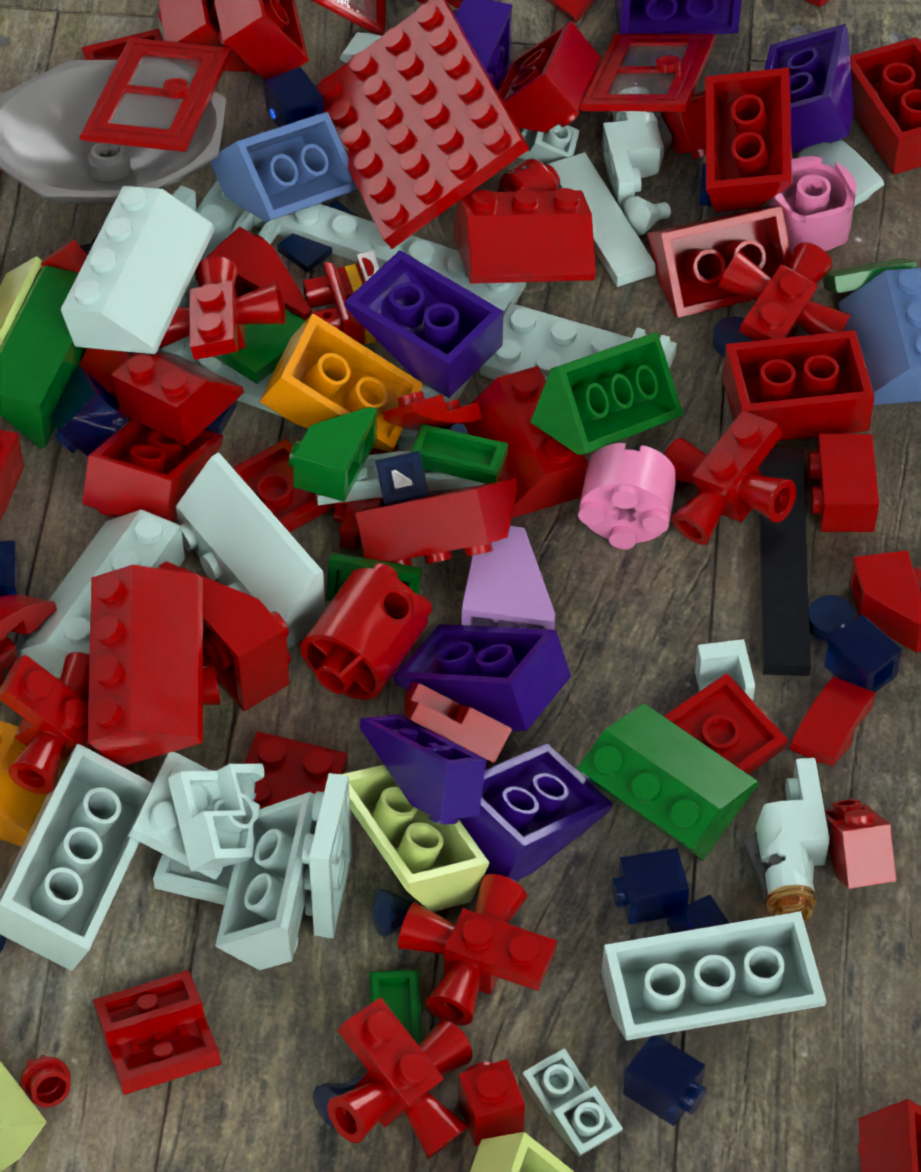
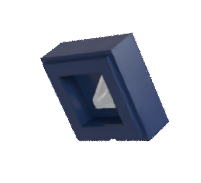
[375,451,429,505]

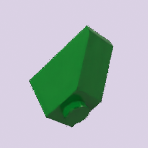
[288,407,378,502]

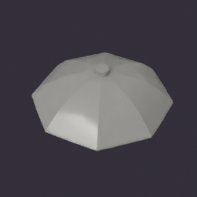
[0,60,226,204]

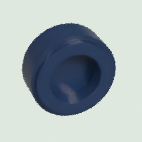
[712,316,754,357]
[809,595,855,642]

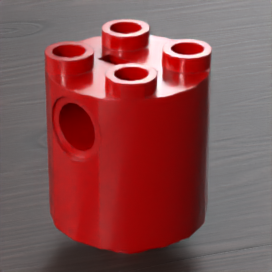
[301,563,432,700]

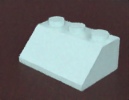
[215,792,317,970]

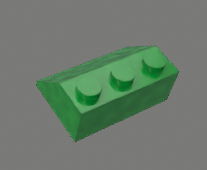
[577,703,759,862]

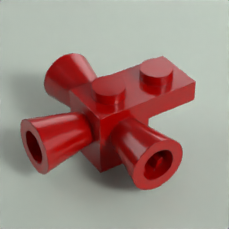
[718,242,852,341]
[158,256,286,360]
[664,410,796,545]
[0,652,106,794]
[398,874,557,1026]
[327,997,472,1159]

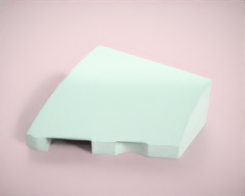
[168,764,265,872]

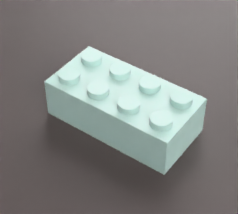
[0,744,153,971]

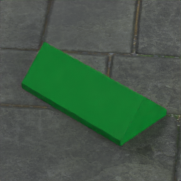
[0,265,87,449]
[531,332,684,455]

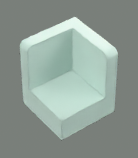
[695,639,755,701]

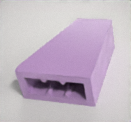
[462,526,555,630]

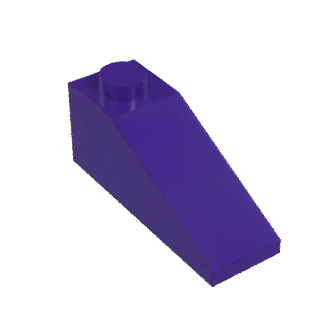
[359,714,487,825]

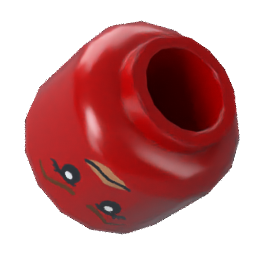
[497,159,560,192]

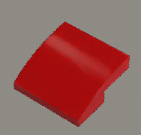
[93,970,221,1095]

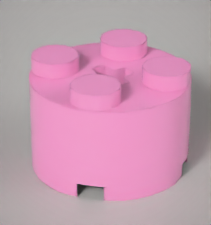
[769,156,856,255]
[578,443,676,550]

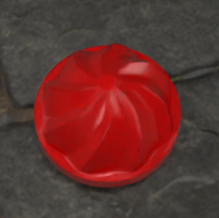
[20,1054,71,1108]

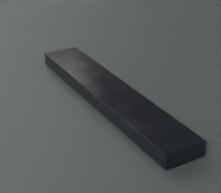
[758,448,811,676]

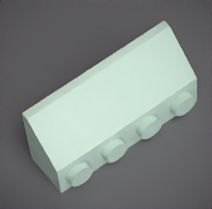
[61,186,215,354]
[176,453,325,649]
[16,510,185,678]
[601,911,826,1040]

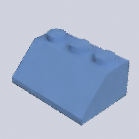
[210,112,358,222]
[838,268,921,405]

